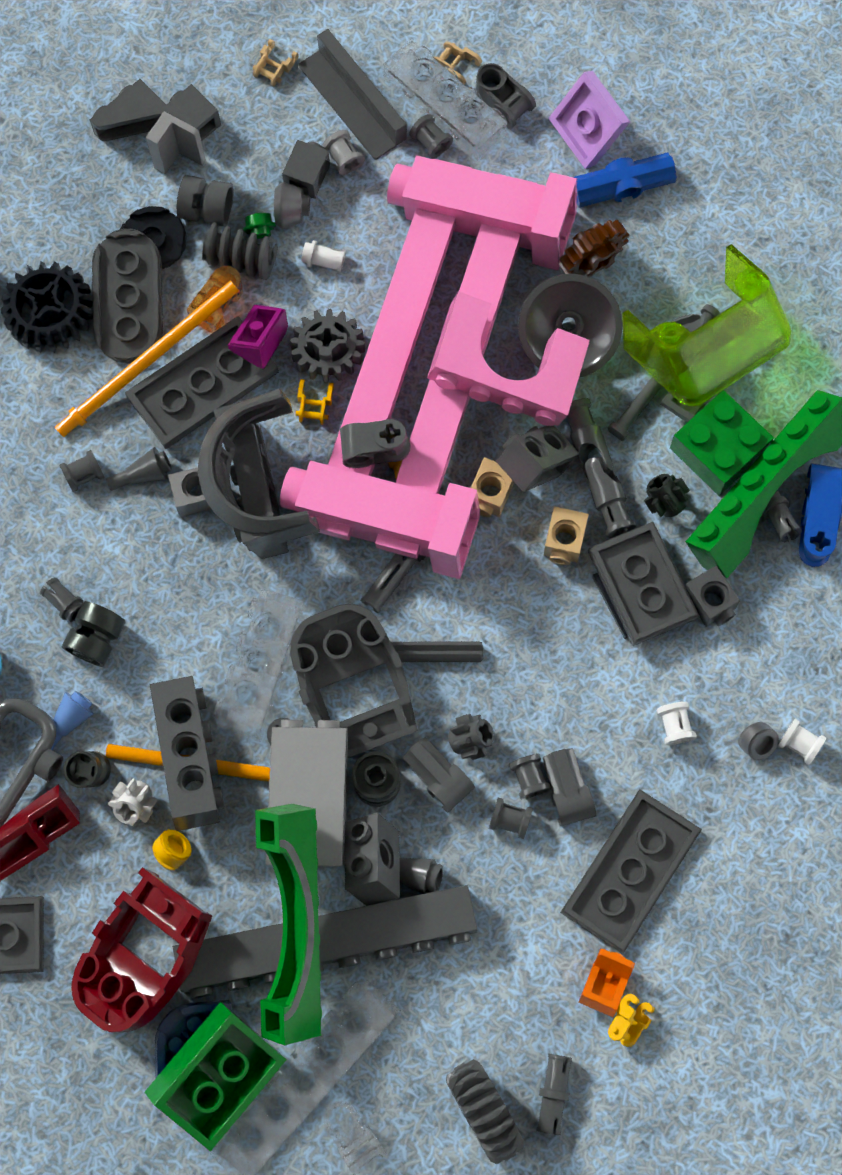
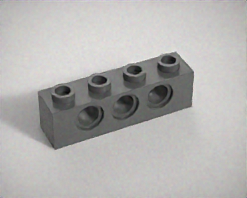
[150,676,225,831]

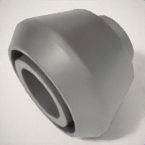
[274,182,310,229]

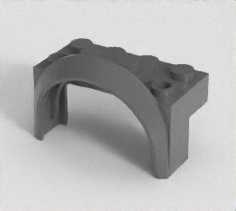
[198,389,320,559]

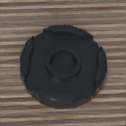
[120,206,187,269]

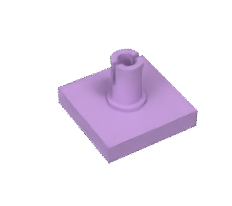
[548,71,630,169]

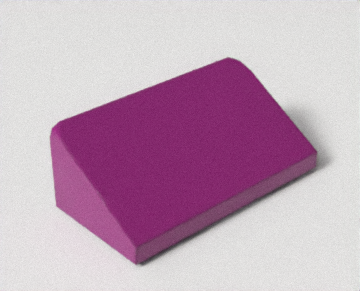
[228,305,288,369]

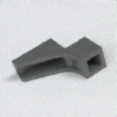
[89,79,221,141]

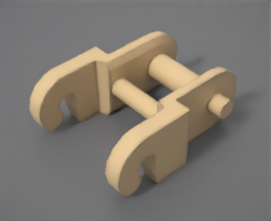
[253,39,299,87]
[432,41,482,87]

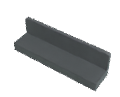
[299,29,407,159]

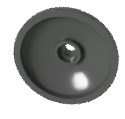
[518,274,623,378]

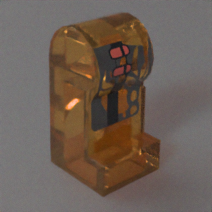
[187,266,243,333]

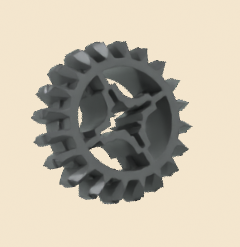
[446,1059,524,1164]

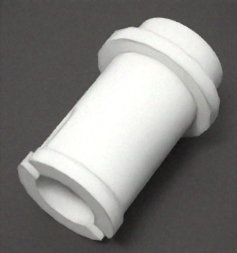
[301,240,346,272]

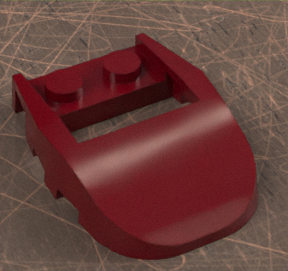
[71,867,212,1033]

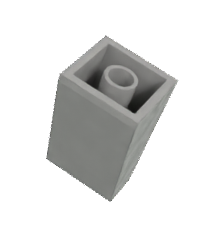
[266,720,348,866]

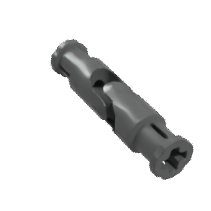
[567,398,637,538]

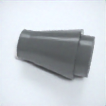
[400,858,443,894]

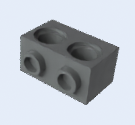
[496,425,580,492]

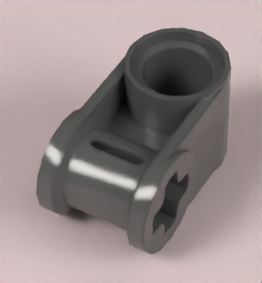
[475,63,536,129]
[340,419,411,468]

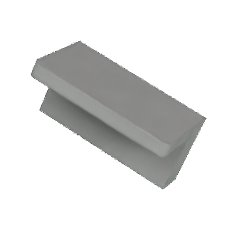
[146,111,206,174]

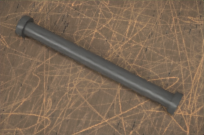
[607,304,722,441]

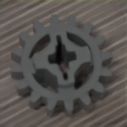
[290,309,365,383]

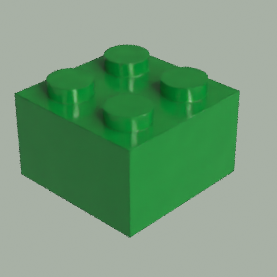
[670,390,774,496]

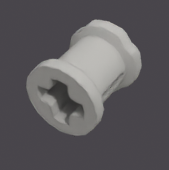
[323,130,365,175]

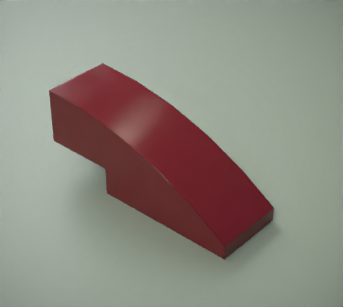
[0,784,80,881]

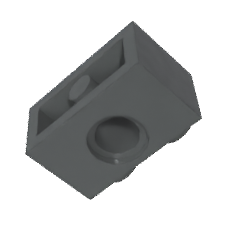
[345,813,400,906]

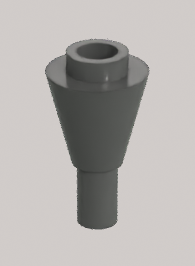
[106,447,172,491]

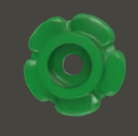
[243,213,276,239]

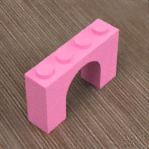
[427,291,590,426]

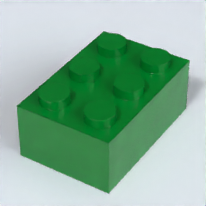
[145,1002,287,1152]

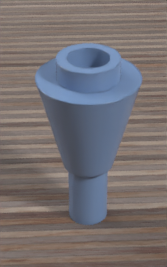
[51,691,94,750]

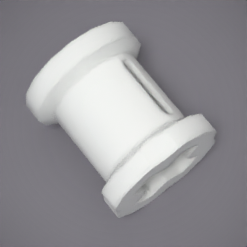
[657,702,697,746]
[778,718,826,765]

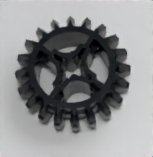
[1,261,94,353]

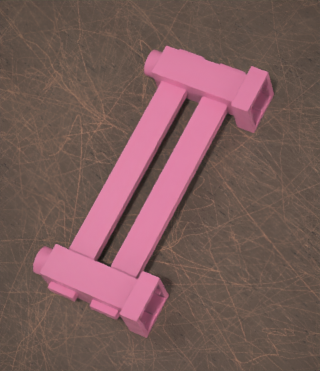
[280,155,577,579]

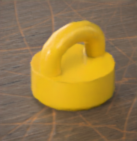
[152,829,192,870]

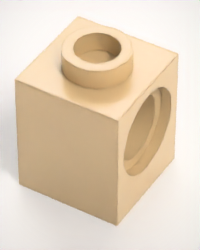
[471,457,515,517]
[543,506,589,565]

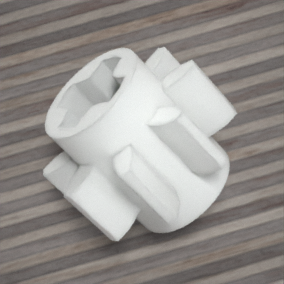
[108,778,157,826]

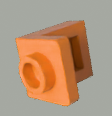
[579,949,635,1017]

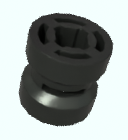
[64,751,111,788]

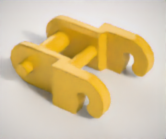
[295,379,334,425]
[608,994,655,1047]

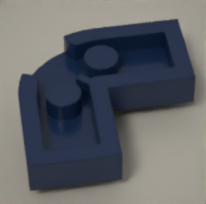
[155,1000,232,1079]

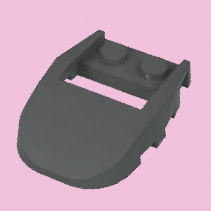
[290,604,418,758]

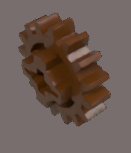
[559,219,630,277]

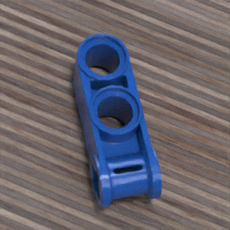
[799,463,842,567]

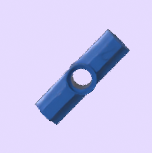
[573,152,677,208]

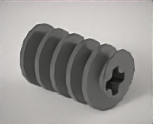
[202,222,278,280]

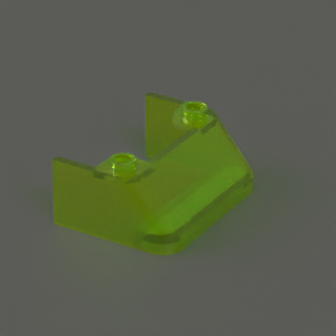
[622,244,791,406]

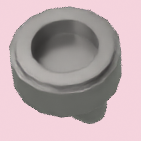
[738,722,779,760]

